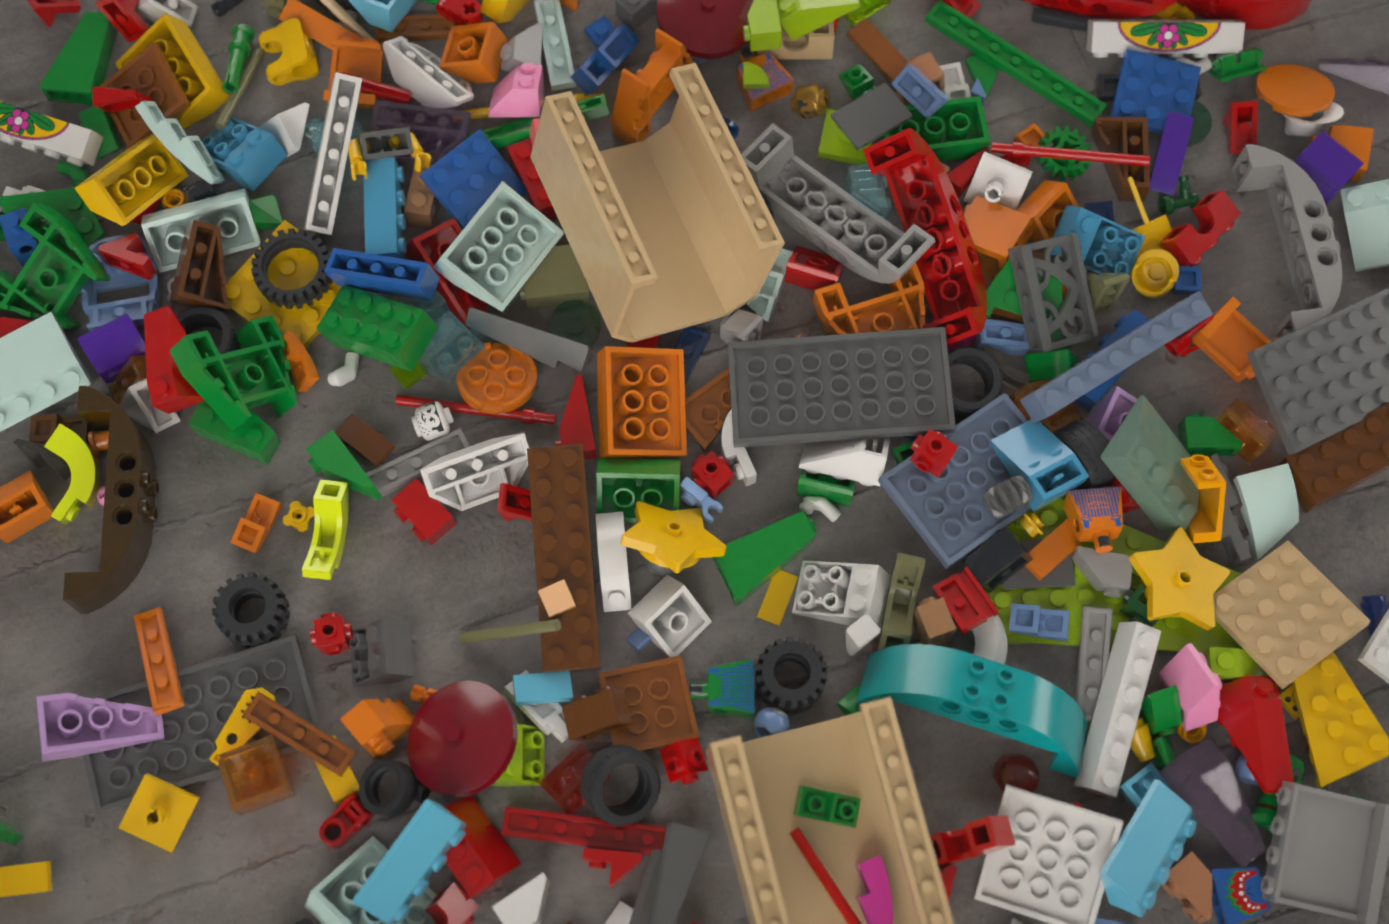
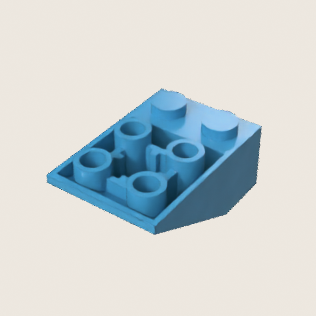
[201,116,288,191]
[1050,205,1145,275]
[989,420,1089,512]

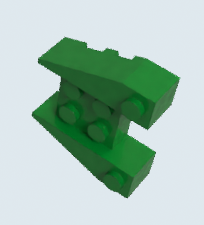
[0,203,111,328]
[170,315,298,432]

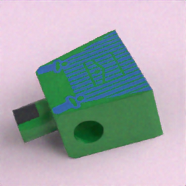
[691,659,755,719]

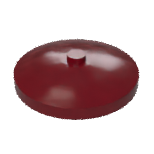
[656,0,754,59]
[407,681,518,797]

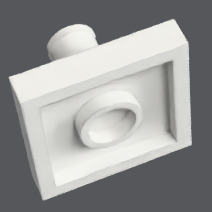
[964,152,1033,210]

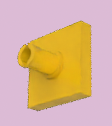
[118,773,201,853]

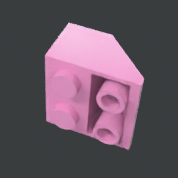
[1158,643,1222,731]

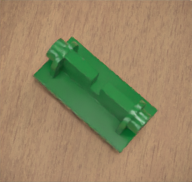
[1208,47,1267,82]

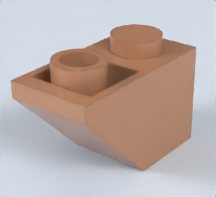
[1162,851,1212,923]

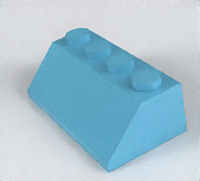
[1100,779,1196,918]
[352,799,467,924]

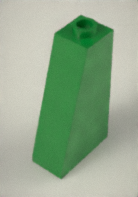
[40,11,118,106]
[712,511,817,606]

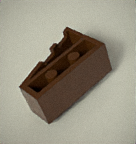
[1091,117,1150,201]
[169,219,230,314]

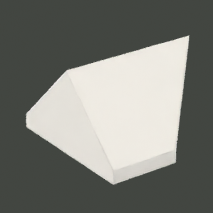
[258,103,310,157]
[119,378,180,433]

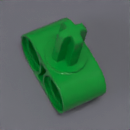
[1024,349,1078,381]

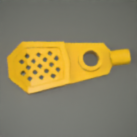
[209,688,276,766]

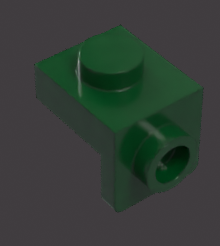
[1119,583,1159,627]

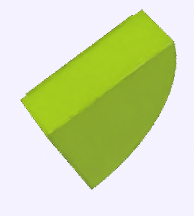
[743,62,769,89]

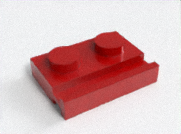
[932,567,998,635]

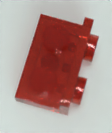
[538,743,610,814]

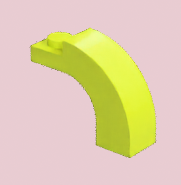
[44,424,101,526]
[302,480,349,580]

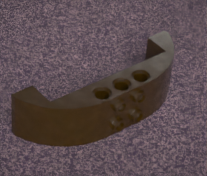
[63,386,159,614]

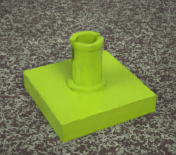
[818,109,873,167]

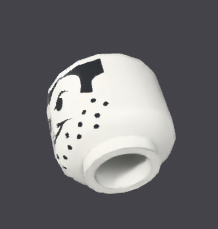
[411,401,454,441]

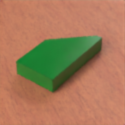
[964,54,998,100]

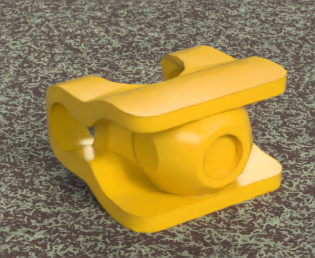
[259,18,320,86]

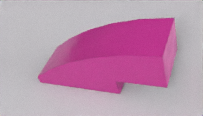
[856,855,893,924]

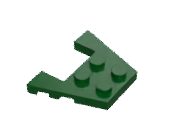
[0,188,106,247]
[986,258,1063,350]

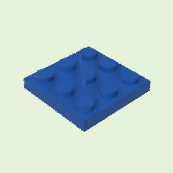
[1110,49,1201,134]
[419,129,527,230]

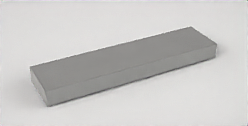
[366,428,470,501]
[1075,606,1112,721]

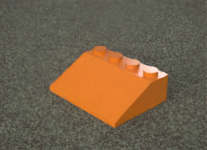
[597,346,687,459]

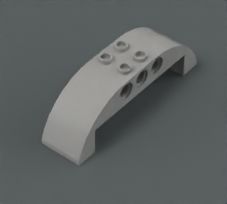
[741,123,935,284]
[1231,144,1342,338]

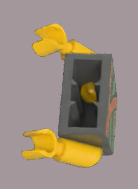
[348,127,431,181]

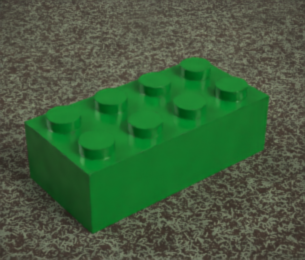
[879,96,990,162]
[316,285,438,372]

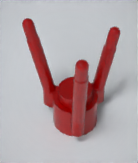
[1164,315,1214,358]

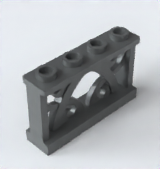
[1008,233,1098,353]

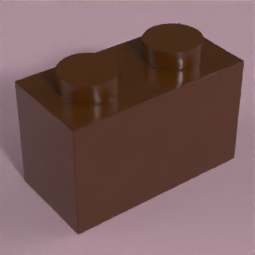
[562,686,632,741]

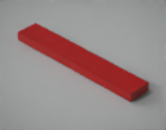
[501,806,667,856]

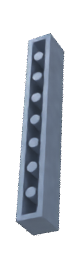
[1020,291,1213,423]

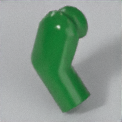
[57,161,89,188]

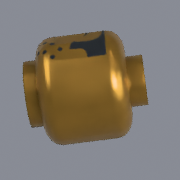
[791,83,830,119]

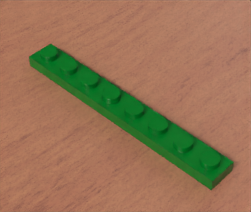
[924,0,1107,128]

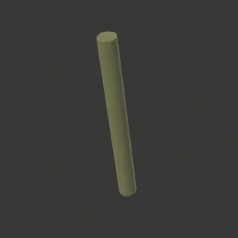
[215,48,265,130]
[459,619,561,644]

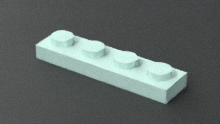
[534,0,577,91]

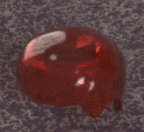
[993,753,1040,793]

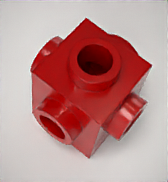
[910,429,958,478]
[691,451,734,500]
[310,612,353,656]
[659,737,708,785]

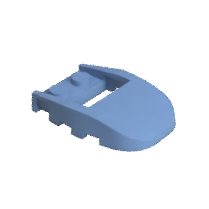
[81,234,161,331]

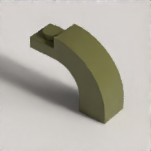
[878,553,926,651]

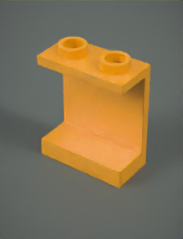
[1180,455,1226,543]

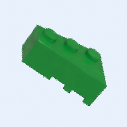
[188,401,281,465]

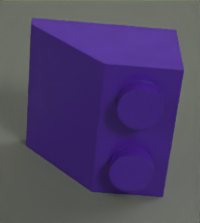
[1294,131,1364,206]
[77,313,146,384]

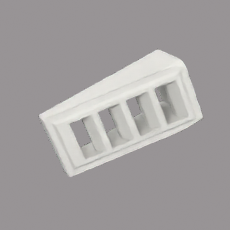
[845,614,880,656]

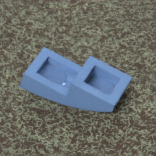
[1009,603,1070,641]

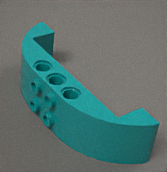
[855,644,1088,778]

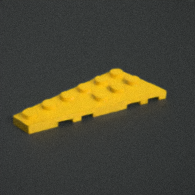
[1293,652,1389,789]

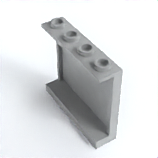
[1261,781,1389,924]

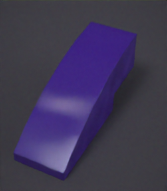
[1149,111,1194,195]

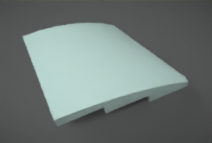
[746,248,793,322]
[1233,463,1299,560]

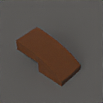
[29,414,92,444]
[335,414,395,468]

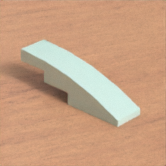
[135,101,225,184]

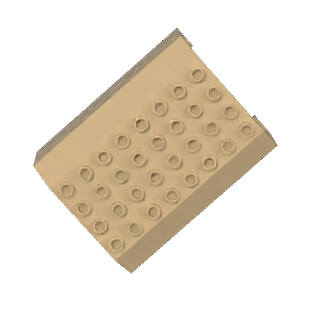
[530,63,785,343]
[706,697,954,924]

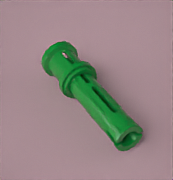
[222,24,255,94]

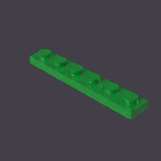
[459,94,610,150]

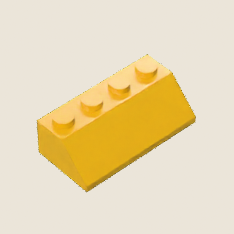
[75,134,189,226]

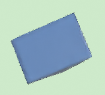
[971,77,986,105]
[625,627,651,653]

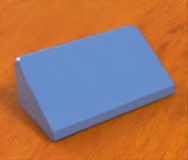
[891,64,949,118]
[975,319,1029,356]

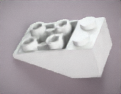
[799,437,890,486]
[792,560,891,629]

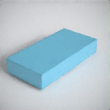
[512,671,573,706]

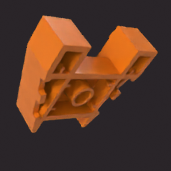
[610,28,695,144]
[812,262,925,335]

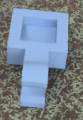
[680,477,723,524]

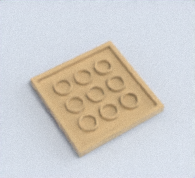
[1213,541,1370,689]

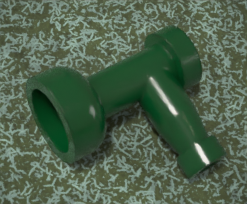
[1158,175,1200,216]

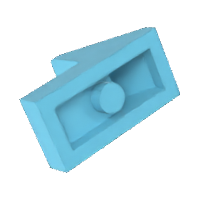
[1118,762,1170,813]

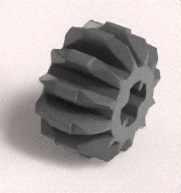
[983,476,1033,518]

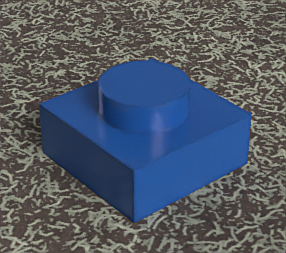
[584,15,615,48]
[1172,266,1202,295]

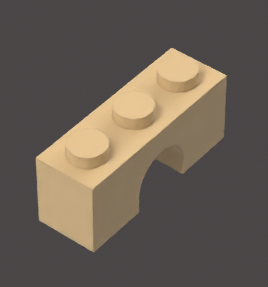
[757,21,834,59]

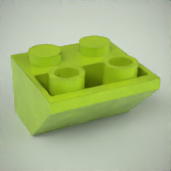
[491,724,545,787]

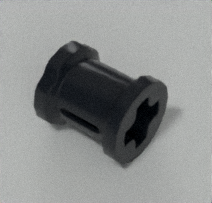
[182,178,217,202]

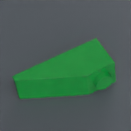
[306,430,383,501]

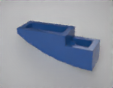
[570,23,640,95]

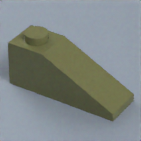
[1086,273,1130,316]

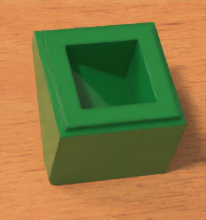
[249,194,283,231]

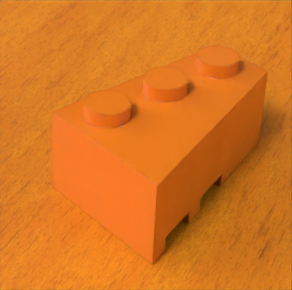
[340,697,415,760]

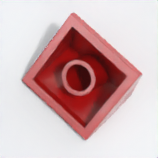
[784,246,844,291]

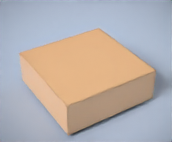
[538,579,576,618]

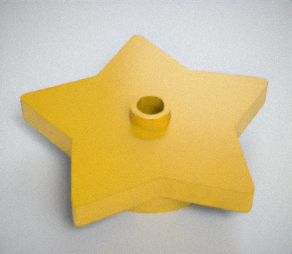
[620,501,727,574]
[1128,527,1230,631]

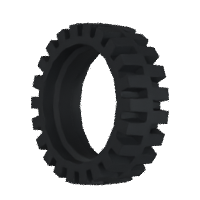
[251,228,332,309]

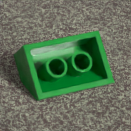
[596,458,680,523]

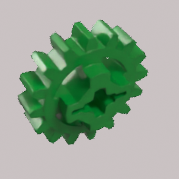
[1037,126,1092,181]

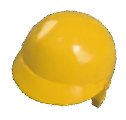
[1132,249,1179,298]

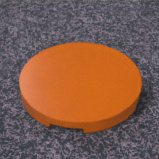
[1255,64,1335,117]
[456,341,537,414]

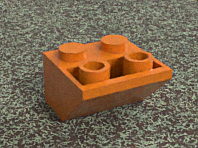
[0,470,54,544]

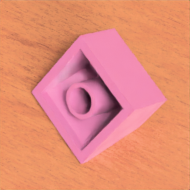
[488,63,544,117]

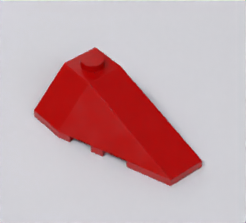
[405,218,489,331]
[144,306,205,414]
[1217,675,1294,794]

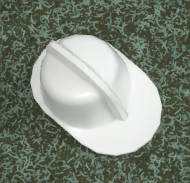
[1283,102,1344,137]

